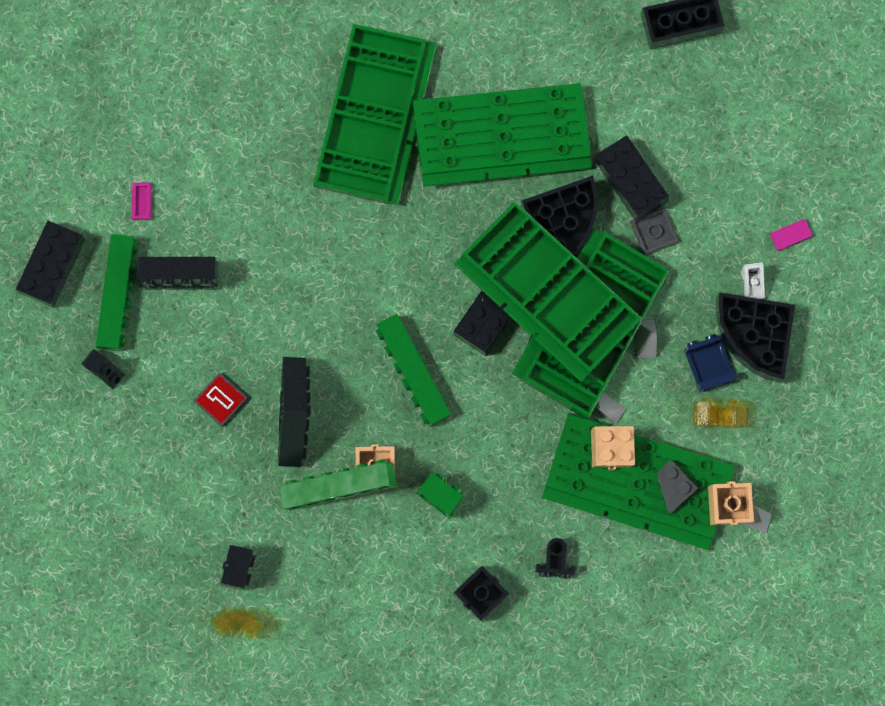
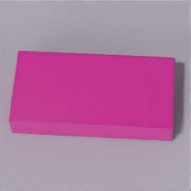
[131,182,152,221]
[770,219,813,251]

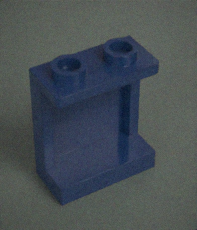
[684,334,738,393]

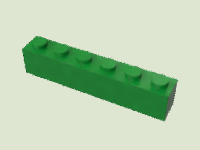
[95,234,139,352]
[375,314,451,427]
[279,459,397,510]

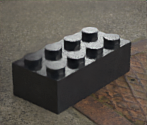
[640,0,725,49]
[594,135,669,222]
[16,220,85,308]
[138,257,218,290]
[453,290,511,356]

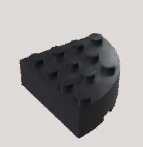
[521,176,598,257]
[716,292,795,383]
[278,357,311,467]

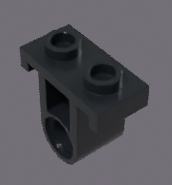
[81,349,125,389]
[535,538,575,579]

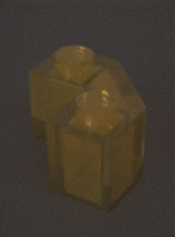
[693,398,748,428]
[210,609,266,640]

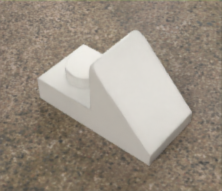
[741,262,765,299]

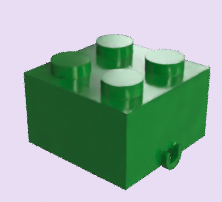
[415,473,463,519]

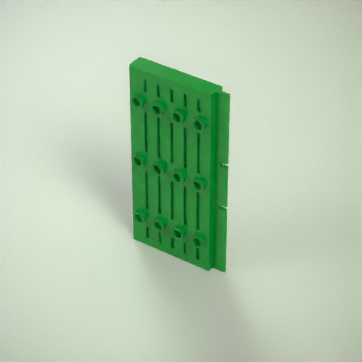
[313,24,437,205]
[412,83,592,187]
[454,201,642,382]
[511,228,670,419]
[542,413,735,551]

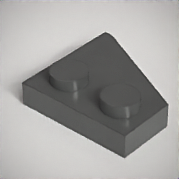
[657,460,698,514]

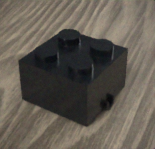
[220,545,256,590]
[453,566,509,622]

